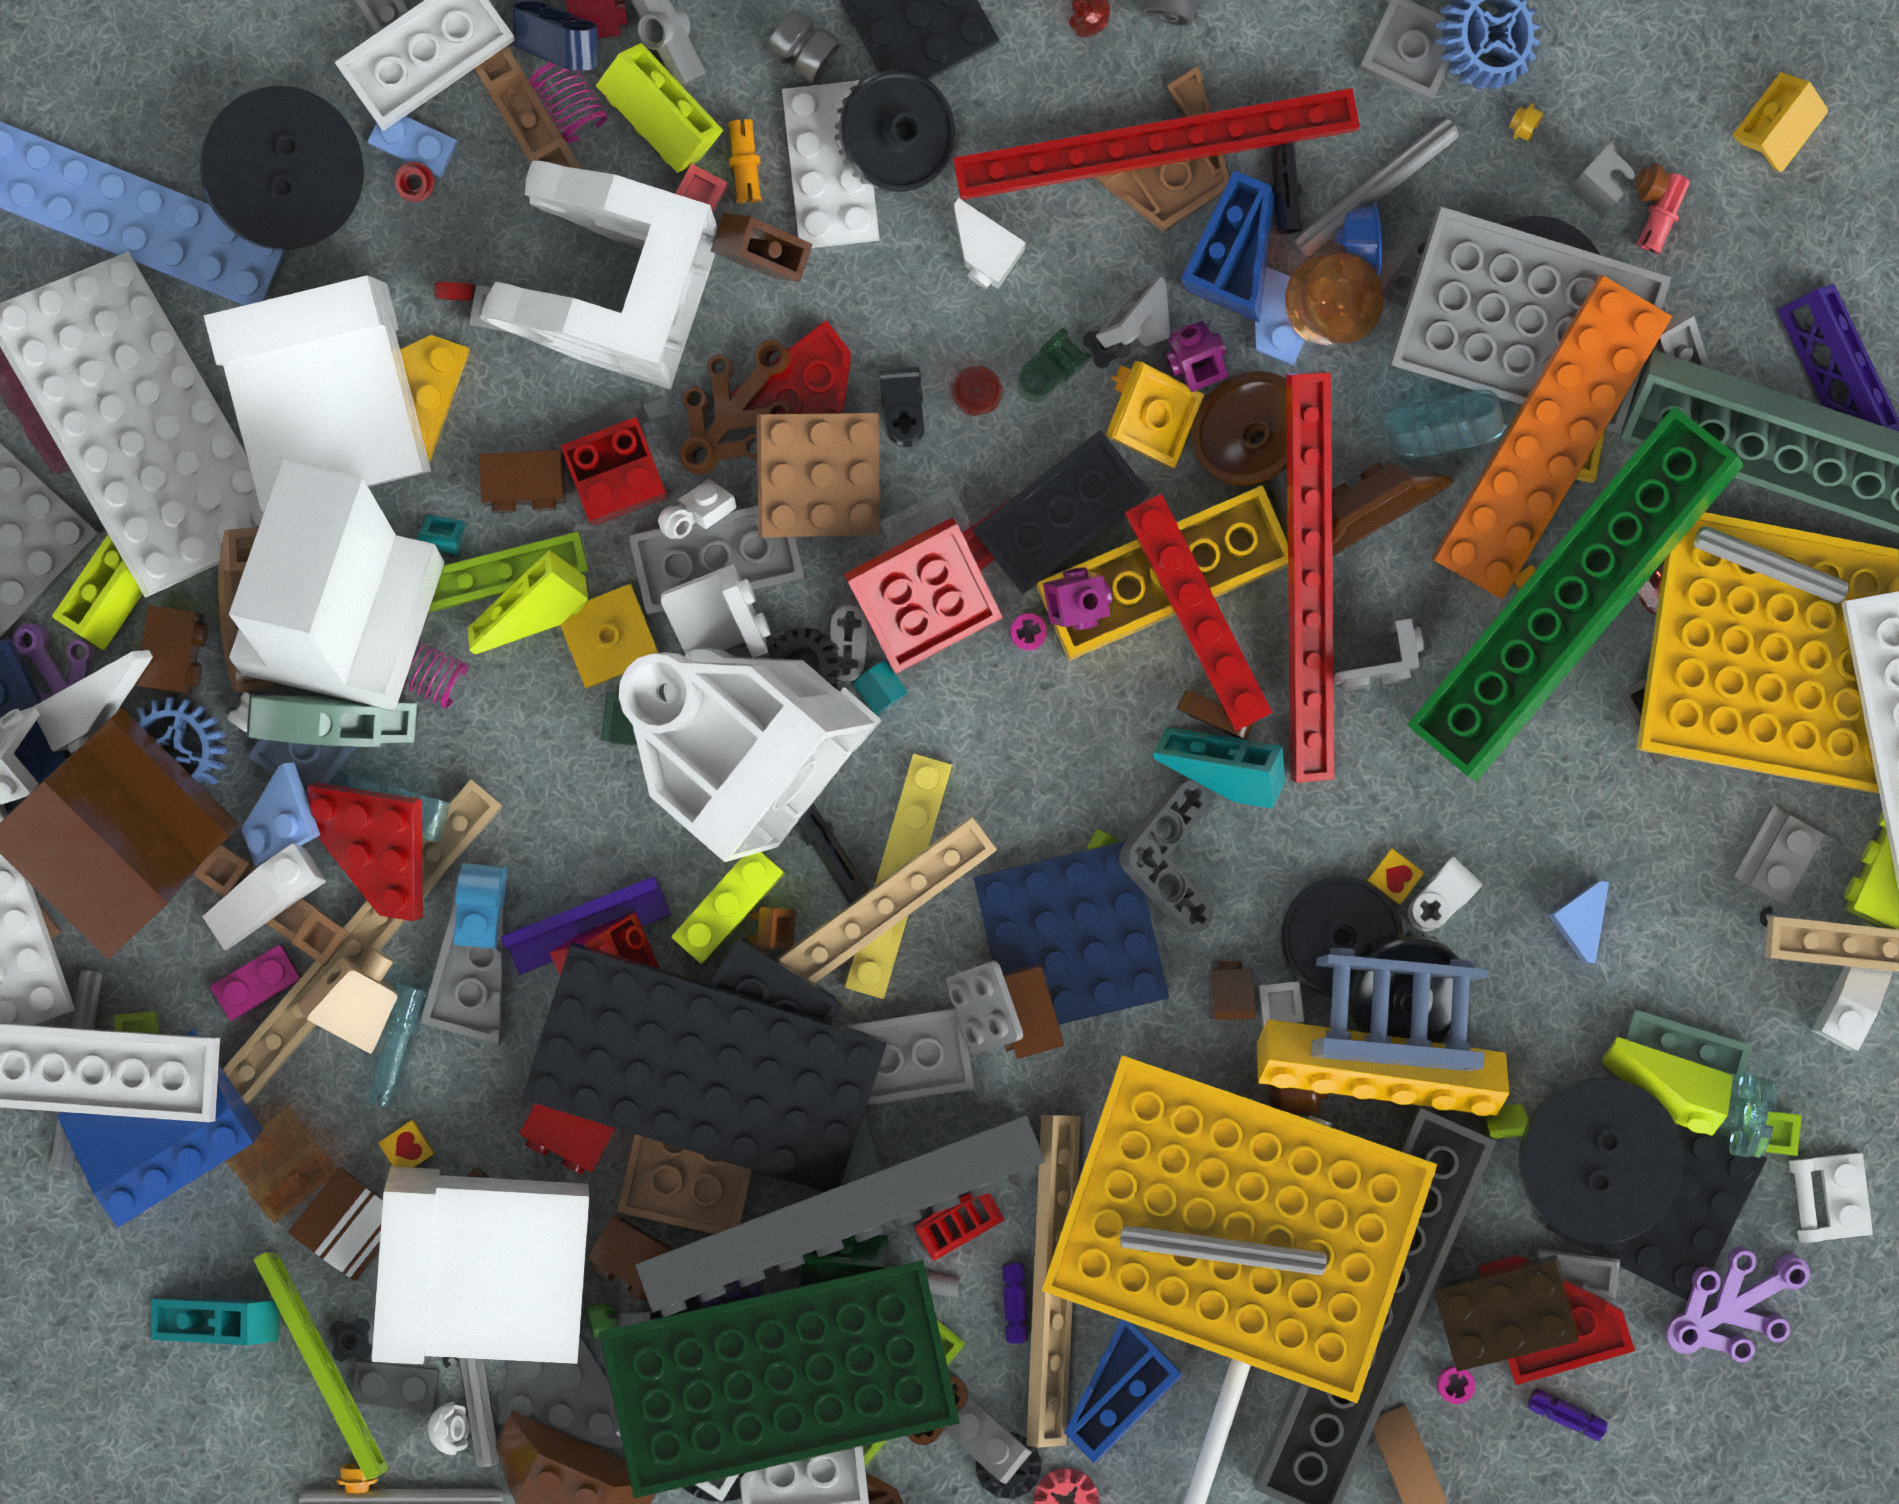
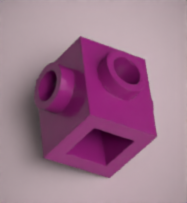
[1165,320,1228,392]
[1043,567,1112,630]

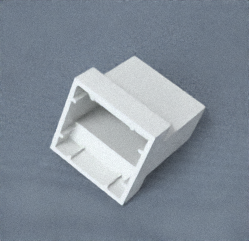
[204,275,431,511]
[229,460,445,711]
[372,1166,589,1364]

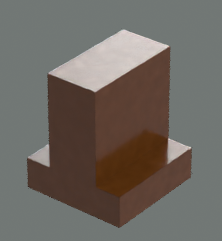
[0,708,239,960]

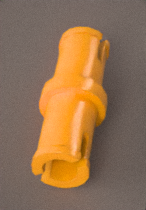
[727,119,762,204]

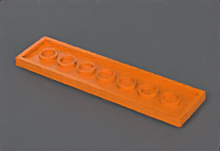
[1431,275,1673,600]

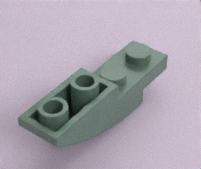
[247,696,417,747]

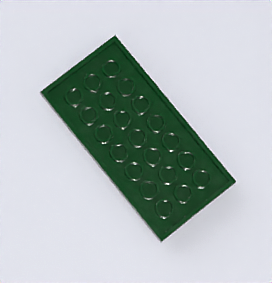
[599,1260,960,1499]

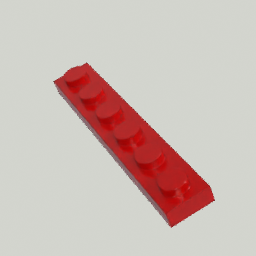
[1123,493,1273,731]

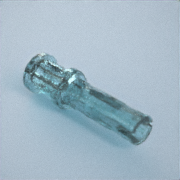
[366,982,429,1108]

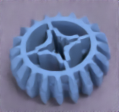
[1435,0,1542,89]
[136,697,228,791]

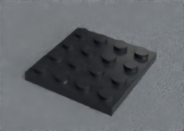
[1546,1124,1767,1301]

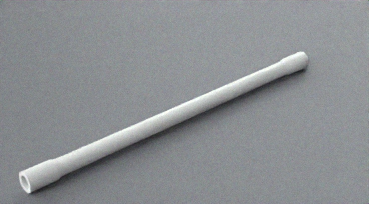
[1184,1115,1333,1504]

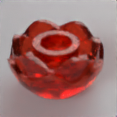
[1069,0,1110,38]
[952,365,1003,416]

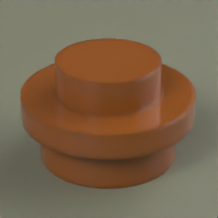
[1634,162,1670,203]

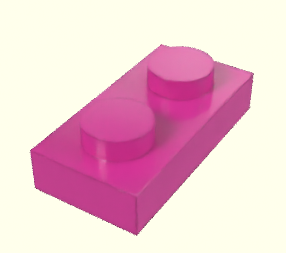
[210,944,301,1021]

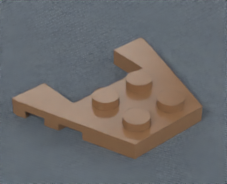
[1093,66,1230,233]

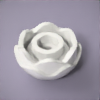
[428,1402,471,1455]

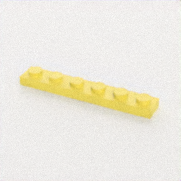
[845,753,952,999]

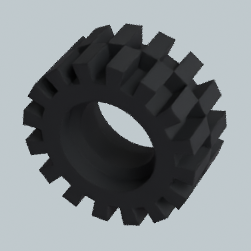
[768,628,843,688]

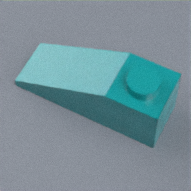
[1153,727,1285,809]
[151,1298,279,1346]

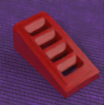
[913,1192,1005,1261]

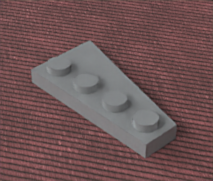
[420,892,506,1045]

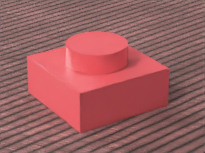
[675,163,728,212]

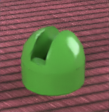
[585,1304,618,1339]

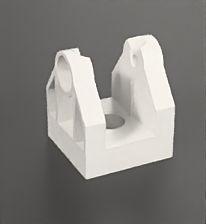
[479,161,718,390]
[619,648,875,862]

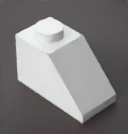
[954,198,1026,289]

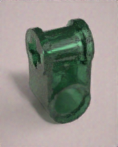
[1017,328,1092,403]

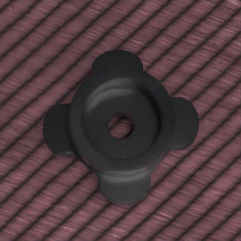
[1083,324,1130,368]
[330,1318,373,1362]

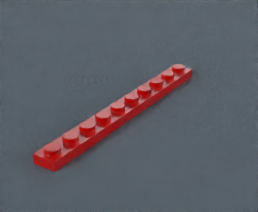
[953,88,1360,200]
[1286,371,1334,783]

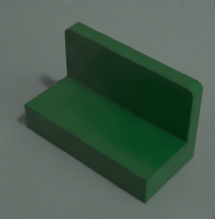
[801,1235,888,1287]

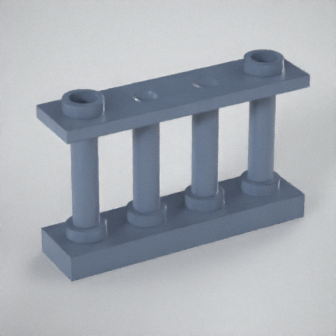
[1311,948,1488,1071]

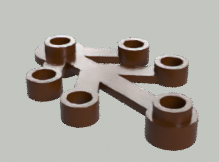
[680,339,794,475]

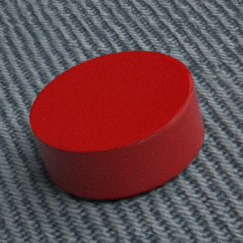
[434,282,475,301]

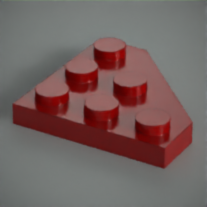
[730,320,852,429]
[307,782,423,921]
[1478,1253,1635,1385]

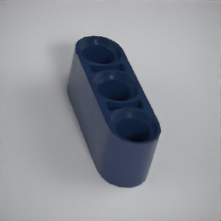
[513,1,598,71]

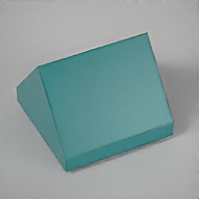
[417,514,466,557]
[852,660,908,715]

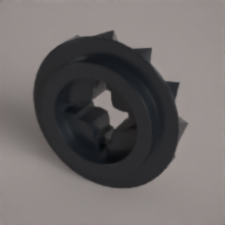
[976,1432,1041,1500]

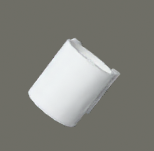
[1407,856,1483,932]

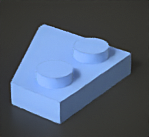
[1255,266,1326,367]
[241,762,320,867]

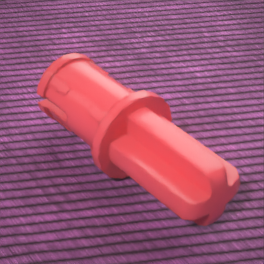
[1636,173,1689,255]

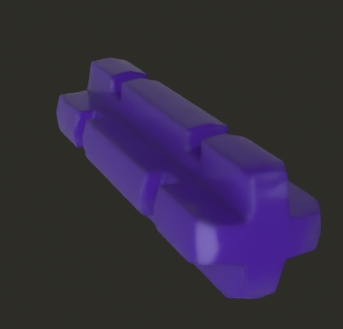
[1002,1262,1028,1344]
[1527,1389,1608,1441]

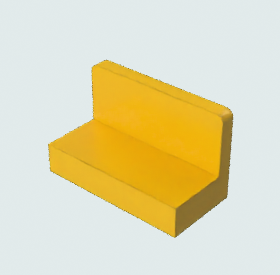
[1732,72,1828,172]

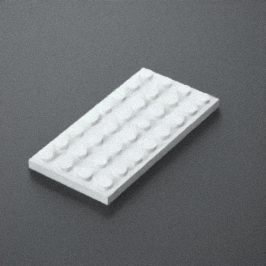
[0,251,265,598]

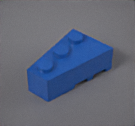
[1181,170,1275,323]
[1064,1319,1184,1463]

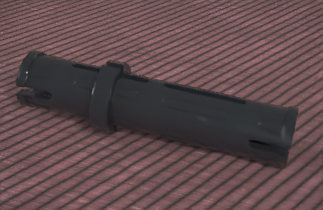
[1270,142,1303,234]
[797,803,869,905]

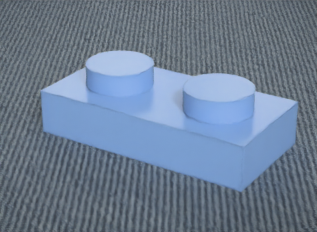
[367,116,458,178]

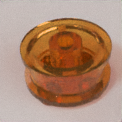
[1285,253,1383,345]

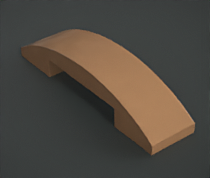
[474,46,581,169]
[218,527,274,692]
[193,844,349,966]
[1372,1404,1447,1504]

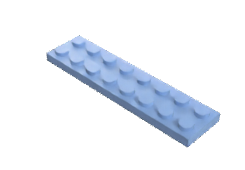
[0,122,286,306]

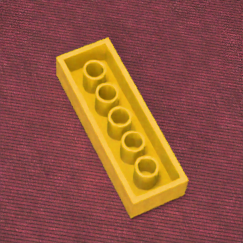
[1036,485,1288,661]

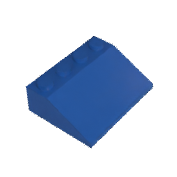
[57,1028,263,1228]

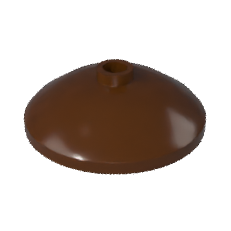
[1192,371,1287,486]

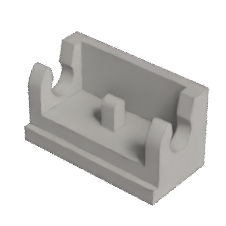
[1570,142,1634,218]

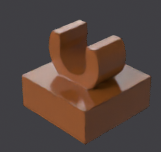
[747,907,796,950]

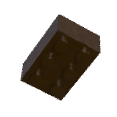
[1434,1254,1580,1372]

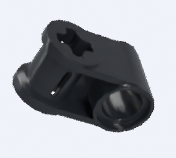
[879,367,924,448]

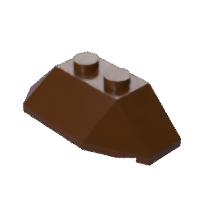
[1332,462,1453,557]
[496,1411,655,1504]

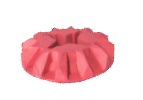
[1034,1468,1099,1504]

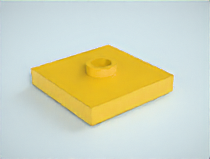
[1105,361,1205,469]
[560,583,659,689]

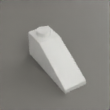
[33,650,153,754]
[202,843,327,950]
[1811,923,1893,1051]

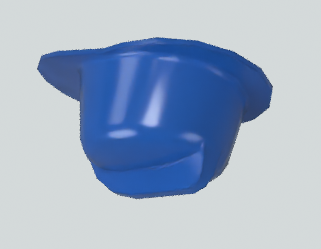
[1335,202,1382,276]

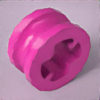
[1010,613,1047,650]
[1436,1366,1475,1404]

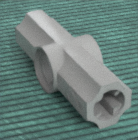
[631,0,707,87]

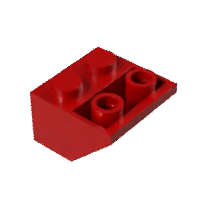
[560,417,669,527]
[549,912,660,976]

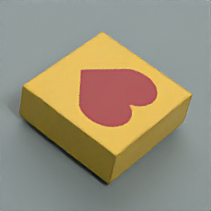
[1367,848,1424,905]
[378,1119,436,1168]

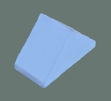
[1548,881,1609,963]

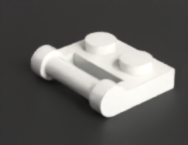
[1789,1152,1873,1243]

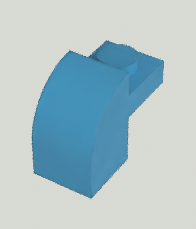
[453,863,508,949]

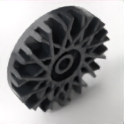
[834,69,955,193]
[1280,876,1403,997]
[1348,931,1470,1043]

